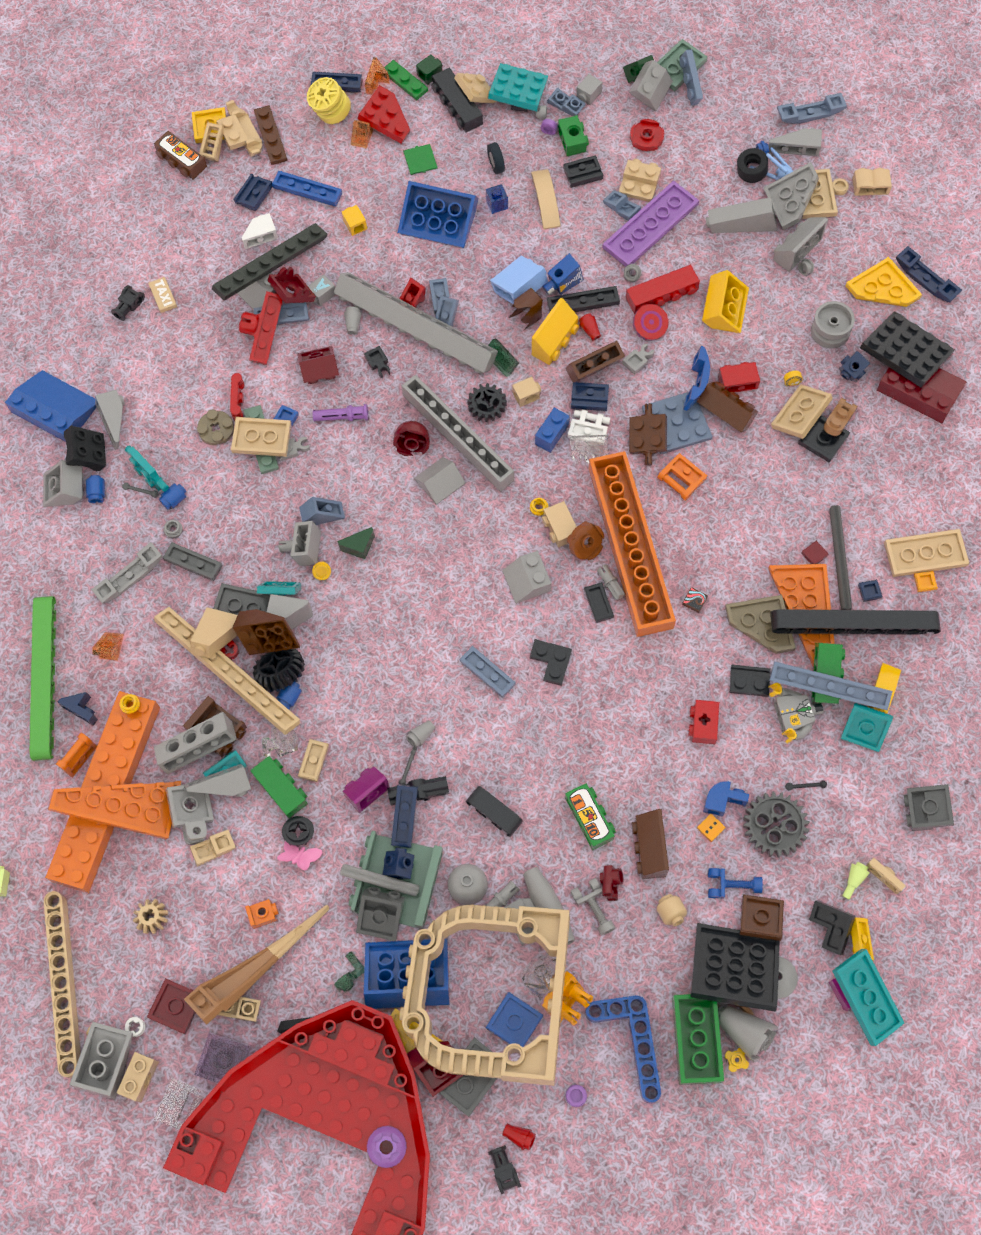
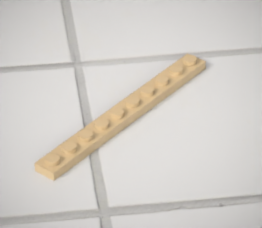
[154,607,300,735]

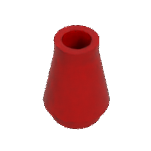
[579,313,601,341]
[502,1123,536,1150]

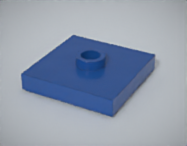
[485,992,544,1047]

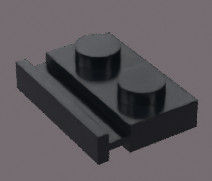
[563,155,604,188]
[729,665,771,697]

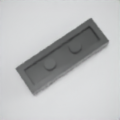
[163,542,223,581]

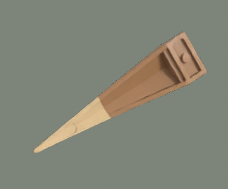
[184,905,329,1025]

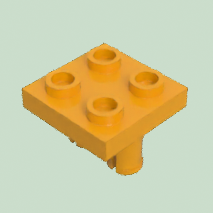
[542,971,593,1025]

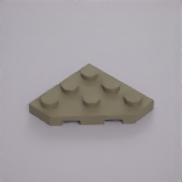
[725,595,796,654]

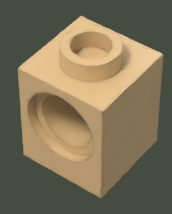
[512,377,541,407]

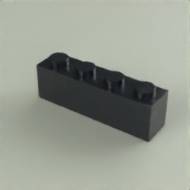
[431,67,483,133]

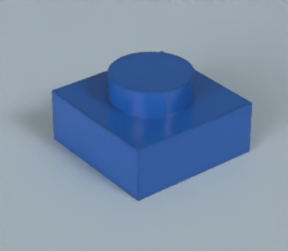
[274,405,299,427]

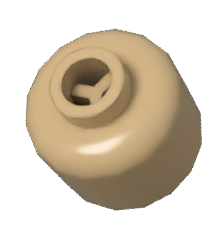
[656,894,687,927]

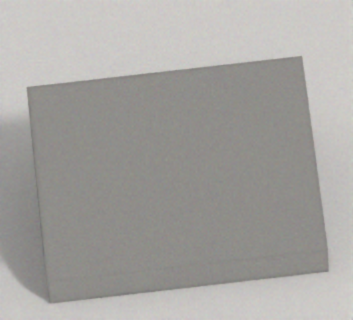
[414,457,465,505]

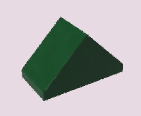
[337,527,375,559]

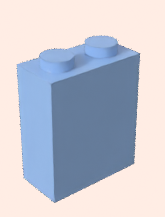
[490,255,548,304]

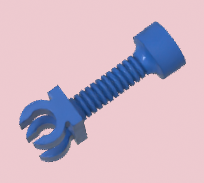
[708,868,763,899]

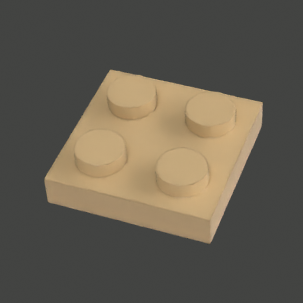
[454,73,496,103]

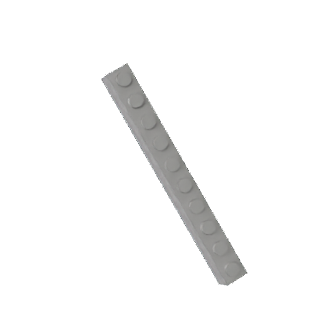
[334,272,498,373]

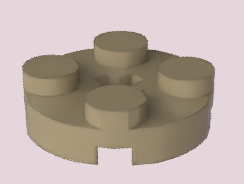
[197,409,234,445]

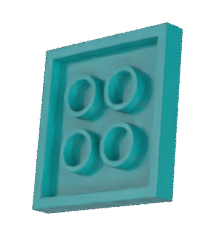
[488,63,548,112]

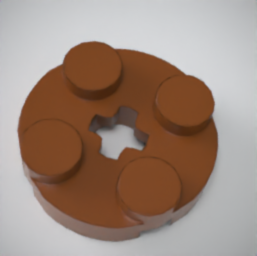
[567,521,604,560]

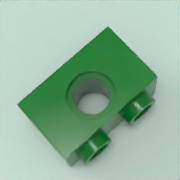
[558,115,589,156]

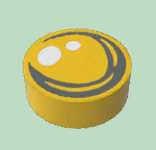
[783,371,803,386]

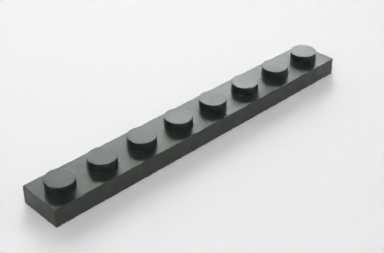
[212,223,327,301]

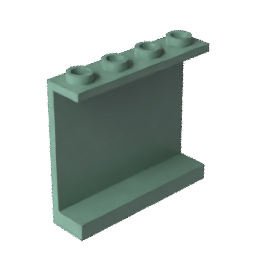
[349,830,443,929]

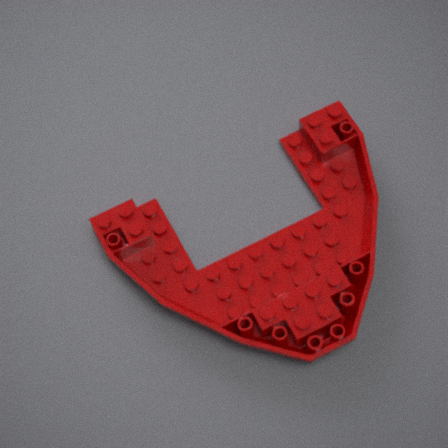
[163,1000,430,1235]

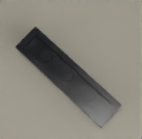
[547,286,620,313]

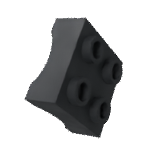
[64,425,106,471]

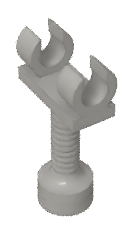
[571,878,616,936]

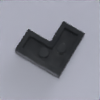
[530,639,572,686]
[809,900,856,956]

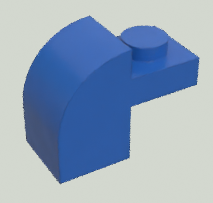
[703,781,749,817]

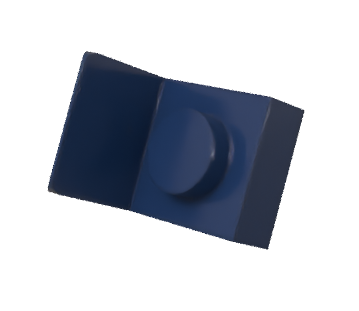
[57,692,98,726]

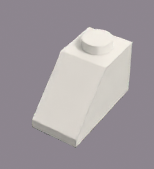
[242,213,278,249]

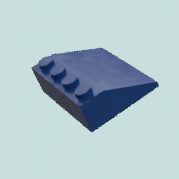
[397,181,479,248]
[5,370,96,442]
[364,938,450,1009]

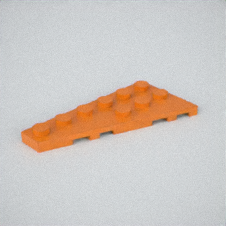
[768,564,835,667]
[48,781,181,839]

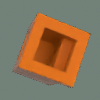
[245,899,279,929]

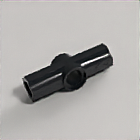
[387,776,449,806]

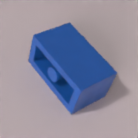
[535,407,570,453]

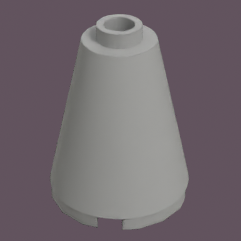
[718,1006,778,1062]

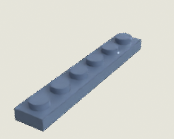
[769,661,893,710]

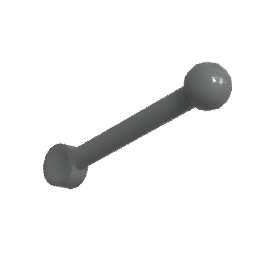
[122,483,158,498]
[398,747,417,785]

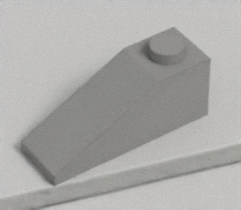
[768,128,822,156]
[95,390,125,450]
[184,764,251,797]

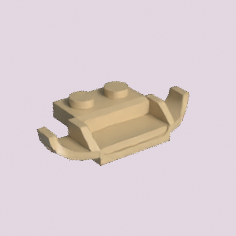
[216,100,262,157]

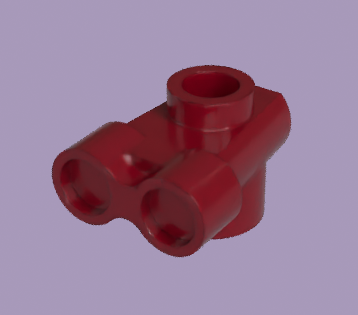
[600,865,624,901]

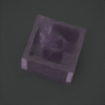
[194,1032,252,1083]

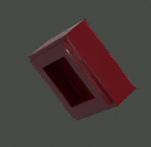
[801,540,829,564]

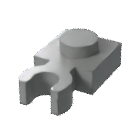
[622,343,655,375]
[280,437,310,461]

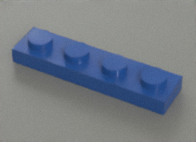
[272,170,342,207]

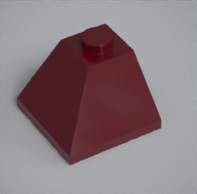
[407,1041,463,1097]

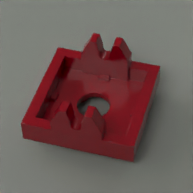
[267,267,316,303]

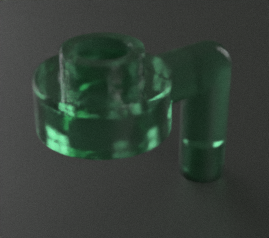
[334,951,364,993]

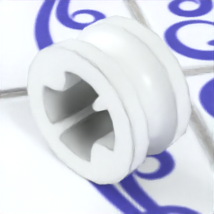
[125,1017,145,1037]

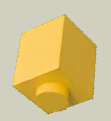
[341,205,367,236]

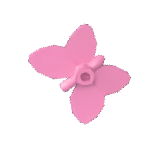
[277,841,323,871]

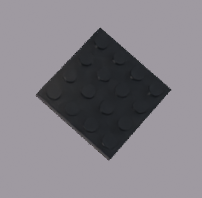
[860,311,955,388]
[690,923,780,1012]

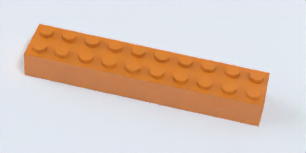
[588,451,676,637]
[45,691,160,893]

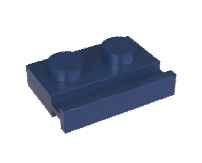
[234,174,273,211]
[571,382,609,411]

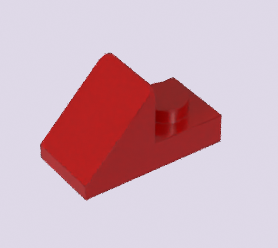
[399,278,426,307]

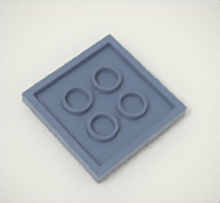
[642,392,713,455]

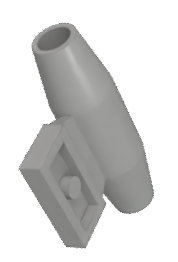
[504,867,575,946]

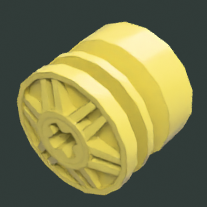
[307,77,351,124]

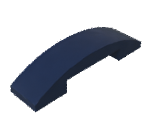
[896,246,962,303]

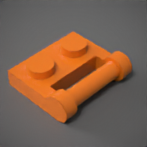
[657,453,708,501]
[56,732,97,778]

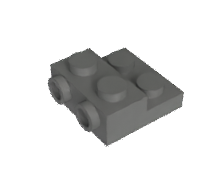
[903,784,954,831]
[356,887,405,941]

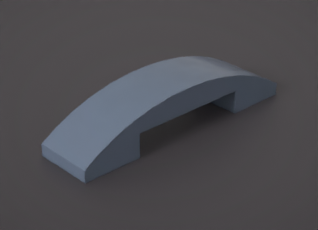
[777,93,847,124]

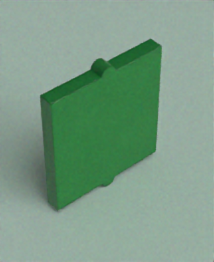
[403,144,438,175]

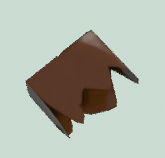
[509,288,543,331]

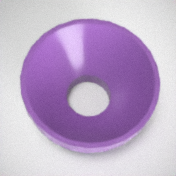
[367,1126,407,1168]

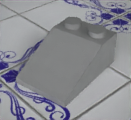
[69,1022,133,1100]

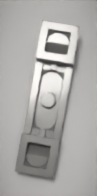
[91,542,163,604]

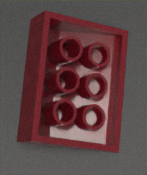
[877,367,967,424]

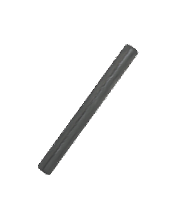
[829,505,852,610]

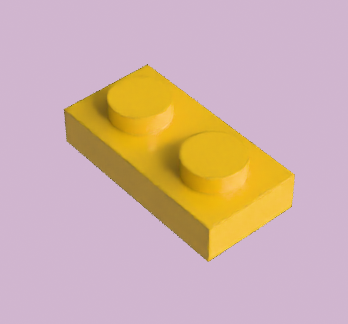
[850,917,874,960]

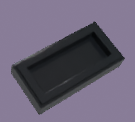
[584,582,614,623]

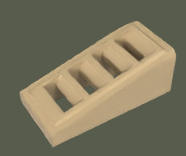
[199,122,224,162]

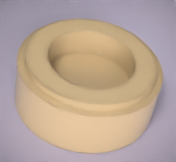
[832,178,849,195]

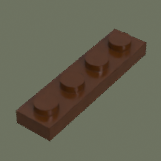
[253,105,288,165]

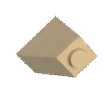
[190,607,238,658]

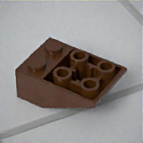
[232,609,300,655]

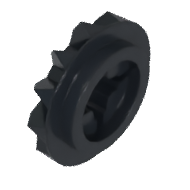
[282,816,314,847]

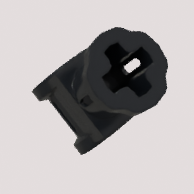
[111,285,145,321]
[487,1145,521,1195]

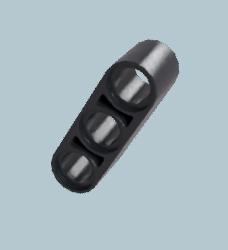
[466,786,523,837]

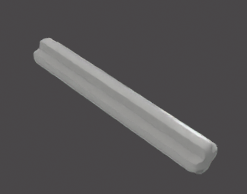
[340,864,419,896]

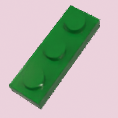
[382,60,428,101]

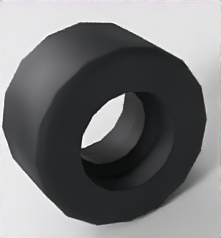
[737,148,768,183]

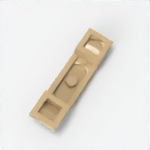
[531,169,561,229]

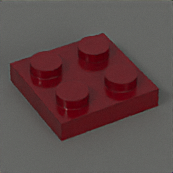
[147,978,196,1035]

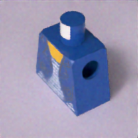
[542,253,583,295]

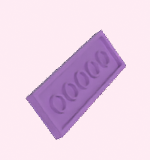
[602,181,699,267]

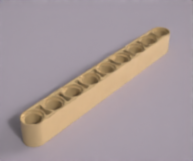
[44,891,81,1078]

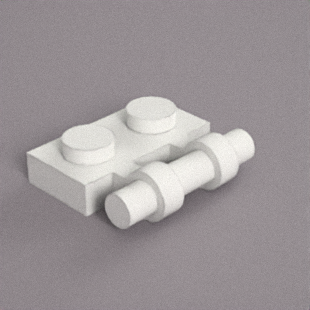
[568,410,611,446]

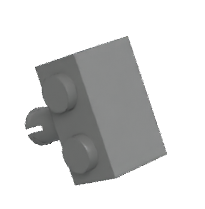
[278,521,321,566]

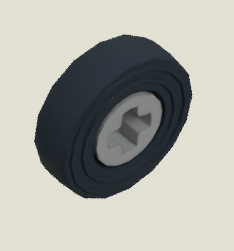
[487,142,505,174]

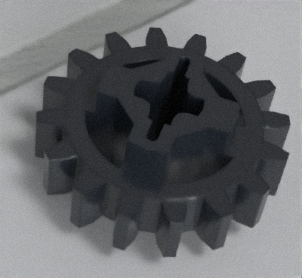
[467,383,507,422]

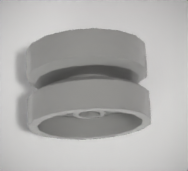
[811,301,855,349]

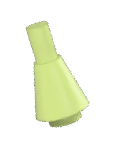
[842,862,870,900]

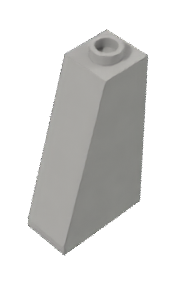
[706,197,777,233]

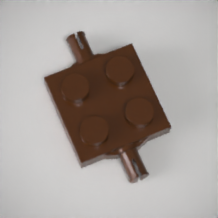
[629,403,667,466]

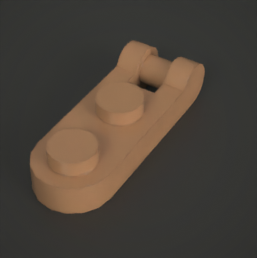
[824,397,858,436]

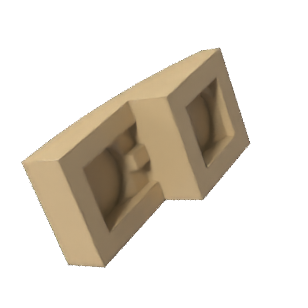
[190,830,236,867]

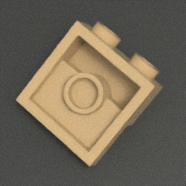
[619,159,661,202]

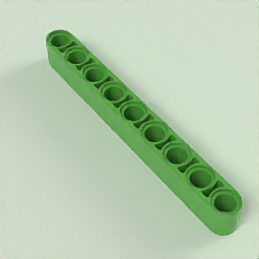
[29,596,56,761]

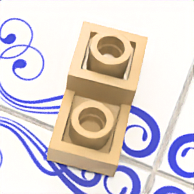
[218,997,261,1022]

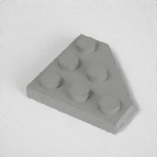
[764,162,819,230]

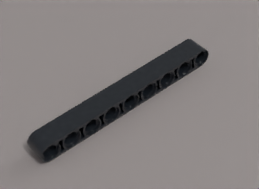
[770,609,941,635]

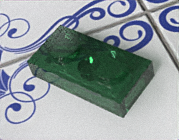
[488,339,519,377]

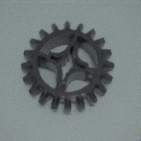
[253,649,305,693]

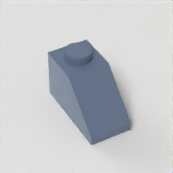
[299,497,345,525]

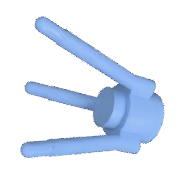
[750,147,793,181]

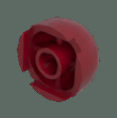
[393,421,430,456]

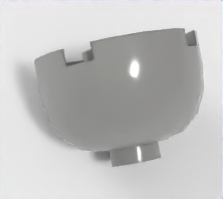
[447,864,488,905]

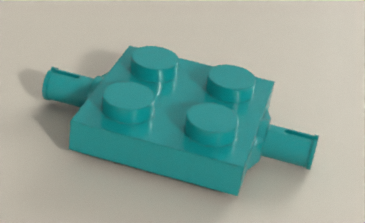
[125,445,169,492]

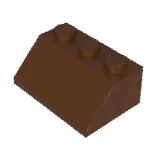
[631,809,669,879]

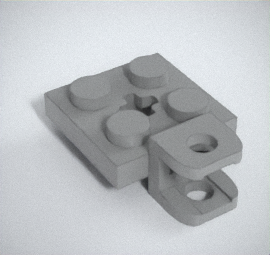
[166,785,214,845]

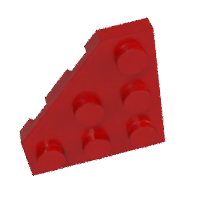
[357,85,410,144]

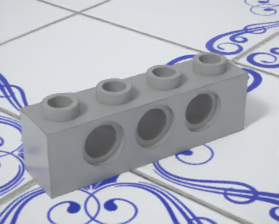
[154,712,237,774]

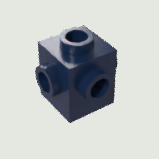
[839,351,870,381]
[382,848,415,880]

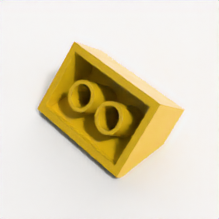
[702,270,749,333]
[531,298,579,365]

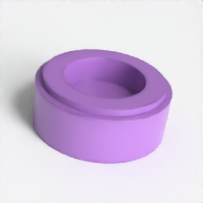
[540,119,558,135]
[566,1085,587,1107]

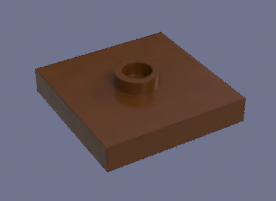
[739,894,784,941]

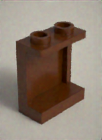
[183,696,247,757]

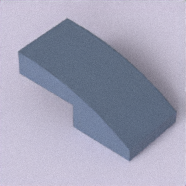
[603,190,641,221]

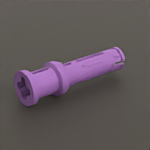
[313,404,369,422]

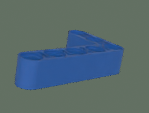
[585,995,661,1104]

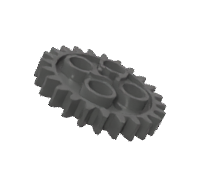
[743,791,810,858]

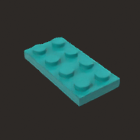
[832,949,905,1046]

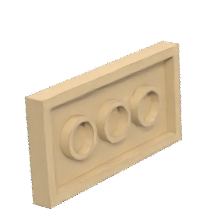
[884,529,969,577]

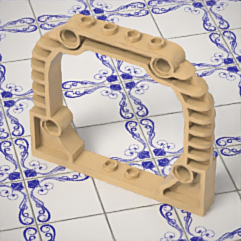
[400,905,570,1086]

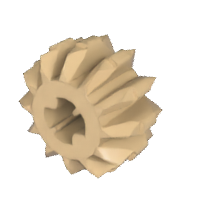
[133,899,169,934]

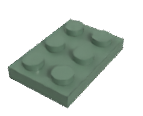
[657,39,708,91]

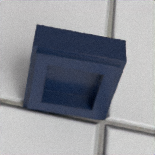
[858,579,883,602]

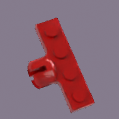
[239,291,283,365]

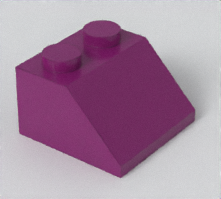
[342,766,390,813]

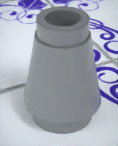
[344,307,362,334]
[406,720,435,748]

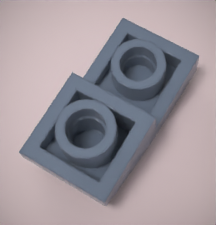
[547,88,586,116]

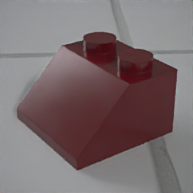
[298,346,339,384]

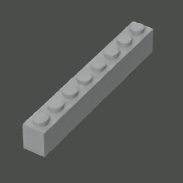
[402,375,514,492]

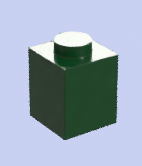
[416,54,443,85]

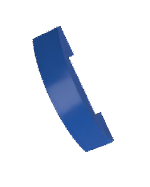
[683,346,710,411]

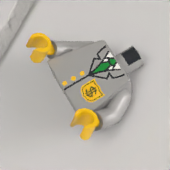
[768,683,823,743]

